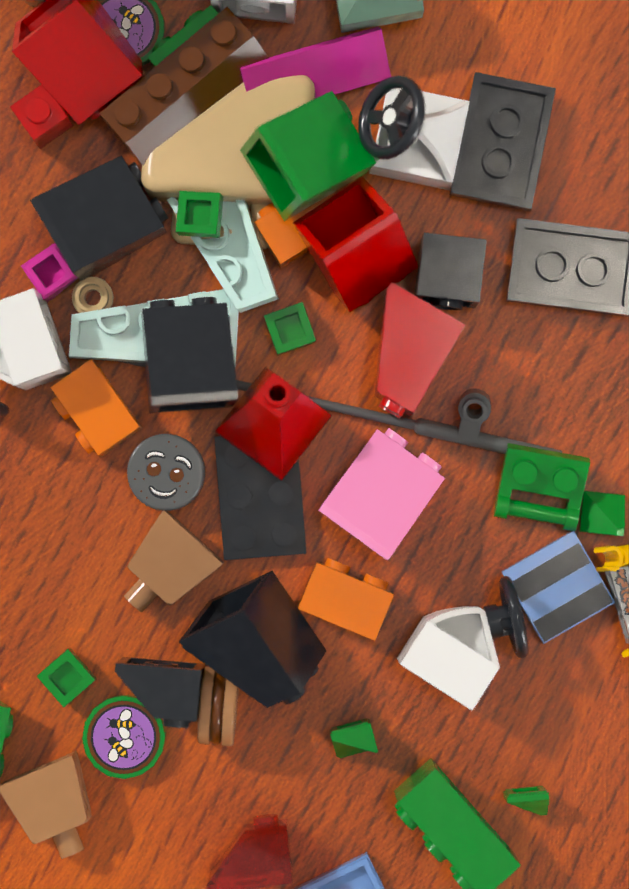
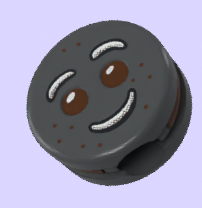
[127,434,206,511]

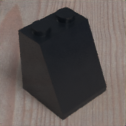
[30,155,168,281]
[141,297,238,414]
[179,571,327,708]

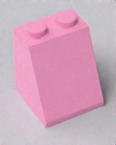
[319,428,445,560]

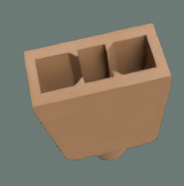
[124,510,224,612]
[0,751,92,859]

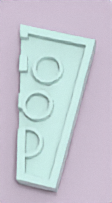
[167,197,279,313]
[69,289,239,367]

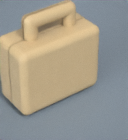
[141,75,315,250]

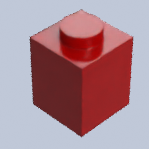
[10,84,73,149]

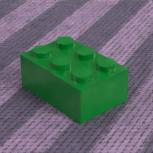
[394,758,521,889]

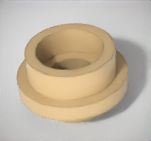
[72,277,114,313]

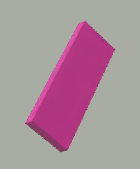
[240,26,391,99]

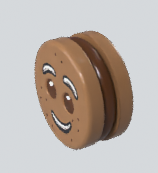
[198,666,239,746]

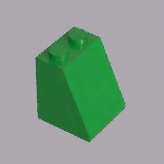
[240,91,377,221]

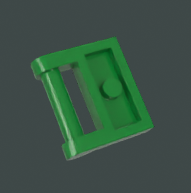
[493,443,590,532]

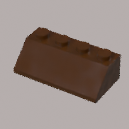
[99,7,269,166]

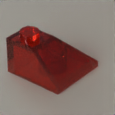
[206,814,293,889]

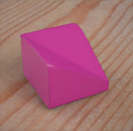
[21,243,78,302]

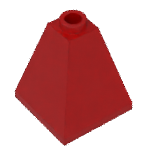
[215,367,332,481]

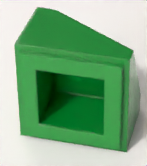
[330,718,378,758]

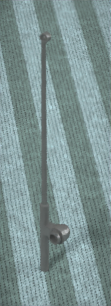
[119,361,562,454]

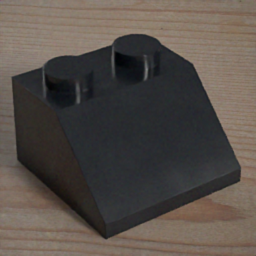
[115,657,205,728]

